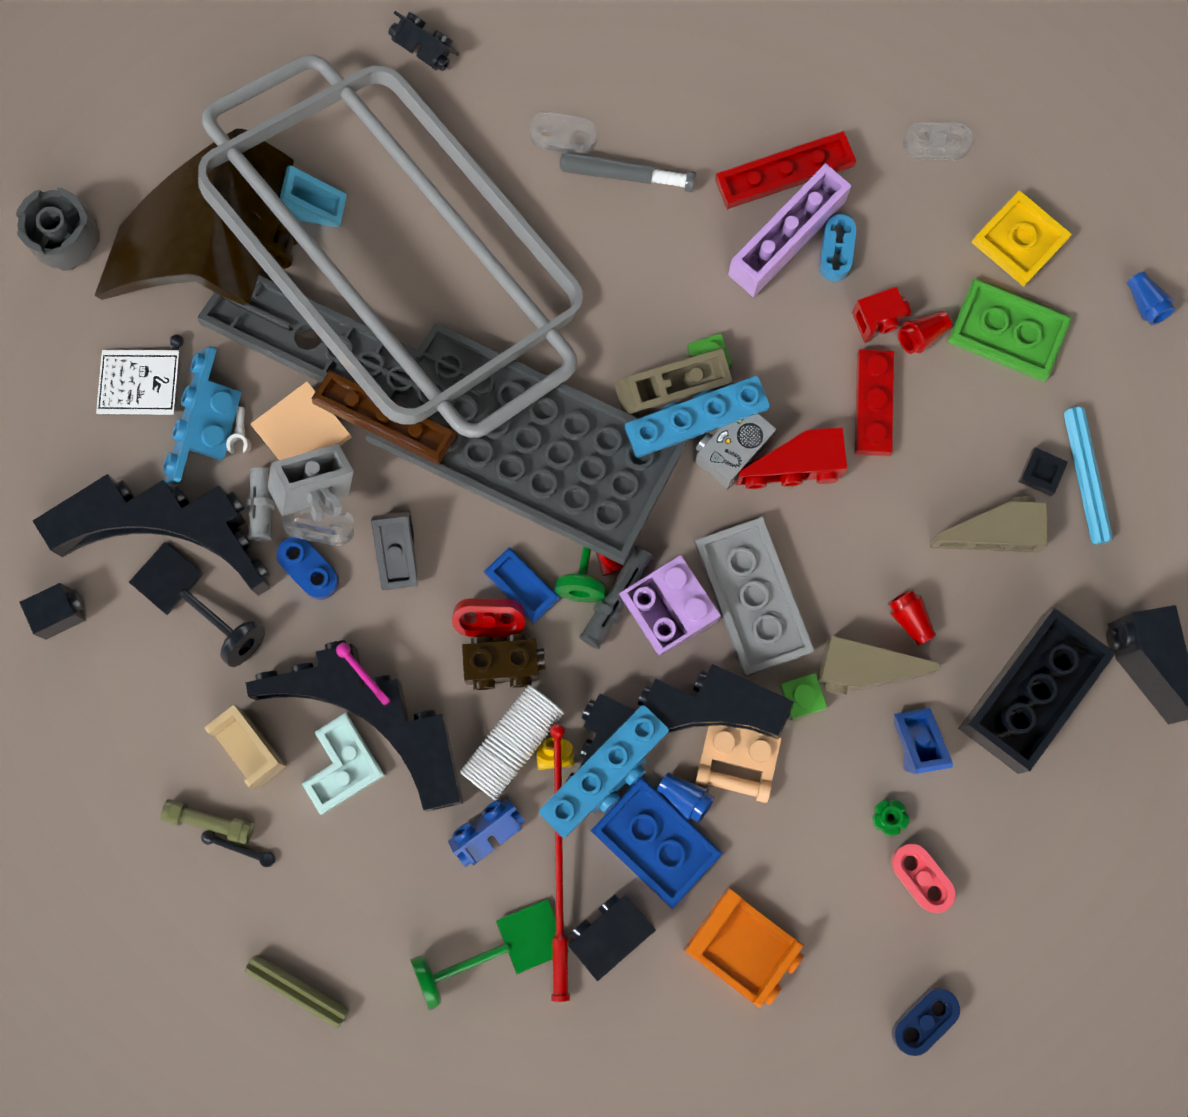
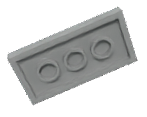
[694,517,814,677]

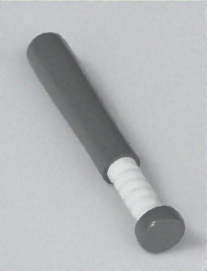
[560,151,696,192]

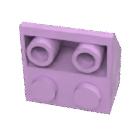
[619,555,721,656]

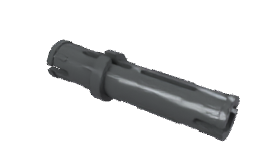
[579,546,654,649]

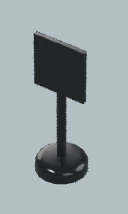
[129,542,265,667]

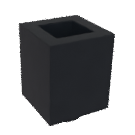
[19,583,86,640]

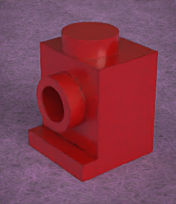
[852,286,911,343]

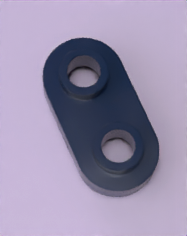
[892,988,960,1056]

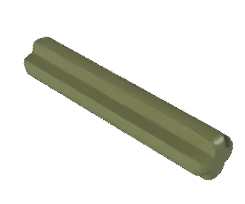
[245,955,349,1028]

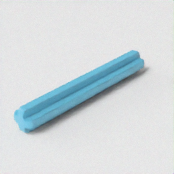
[1064,407,1113,544]

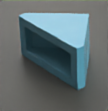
[280,165,347,227]

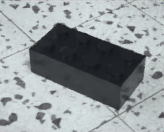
[958,608,1116,774]

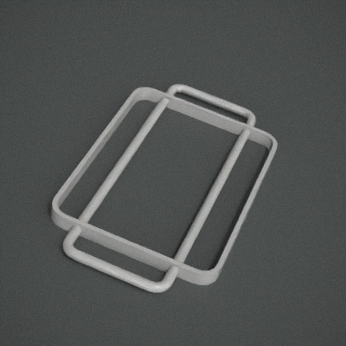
[198,55,583,438]

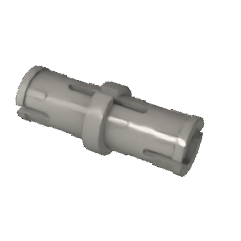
[246,467,275,542]

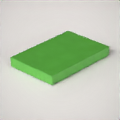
[947,278,1072,382]

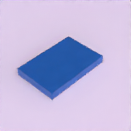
[591,777,723,909]

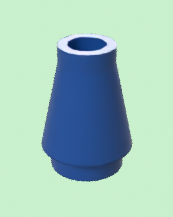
[1127,272,1175,325]
[657,772,715,823]

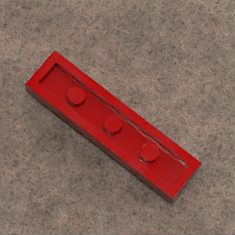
[715,131,856,209]

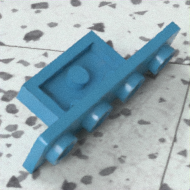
[163,346,242,485]
[625,376,770,458]
[539,705,669,838]

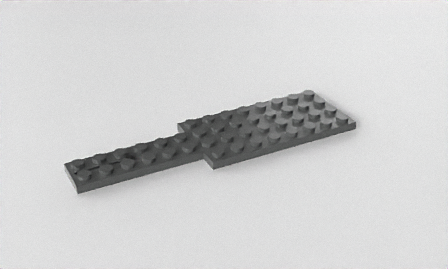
[197,275,687,565]

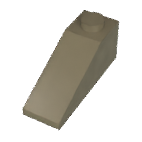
[614,348,733,414]
[930,496,1047,552]
[818,636,940,695]

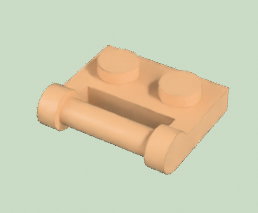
[695,726,782,803]

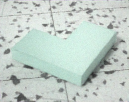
[301,713,385,815]

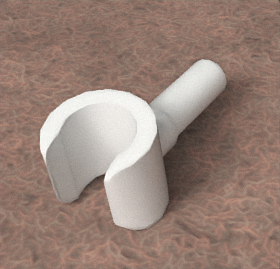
[226,407,252,454]

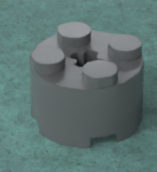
[16,188,100,271]

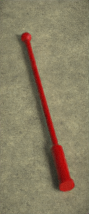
[550,724,570,1002]

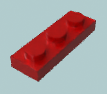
[855,349,894,456]

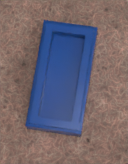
[484,547,560,624]

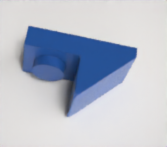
[894,708,953,774]

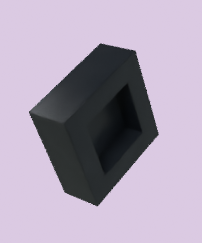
[1018,447,1068,496]

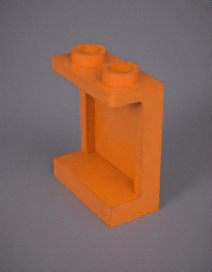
[683,888,804,1008]

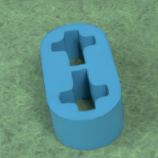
[819,214,856,282]

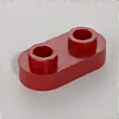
[452,598,526,638]

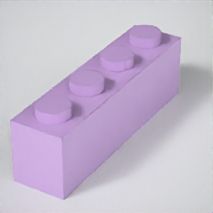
[728,163,852,298]

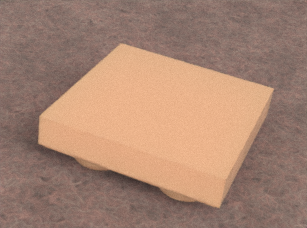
[251,381,352,460]

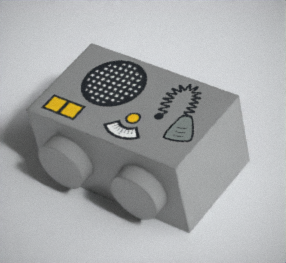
[695,414,776,490]

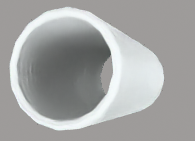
[460,685,564,800]

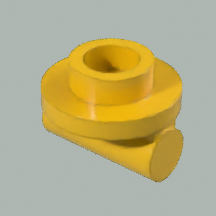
[536,737,575,770]

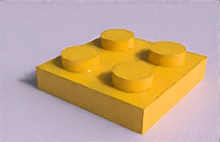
[971,190,1072,287]

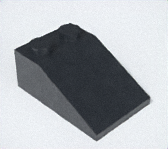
[1106,605,1188,724]

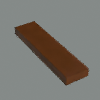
[311,370,457,465]

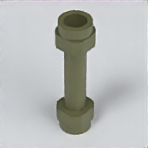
[161,799,254,845]

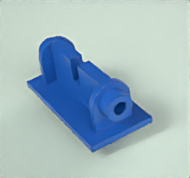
[448,797,525,867]

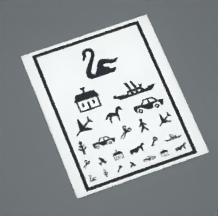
[96,350,179,415]

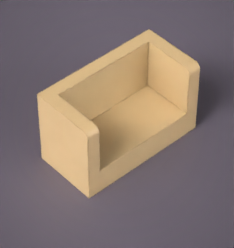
[204,705,287,789]

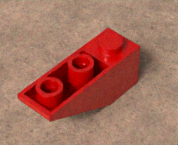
[736,427,847,490]

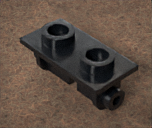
[388,11,460,71]

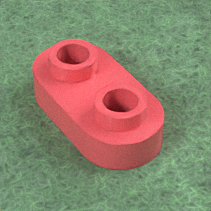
[891,844,955,913]

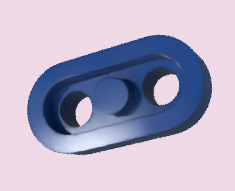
[276,537,339,600]

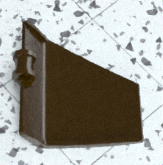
[95,128,298,305]

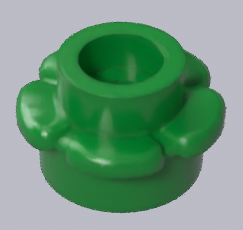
[872,800,909,836]

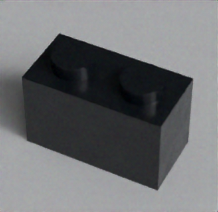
[568,894,656,982]

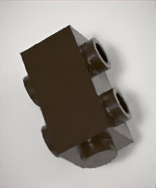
[462,634,546,690]

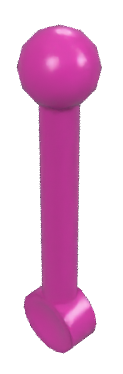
[336,643,390,706]

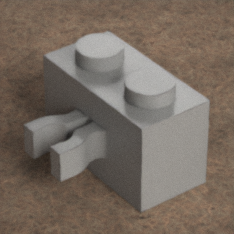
[268,443,354,522]

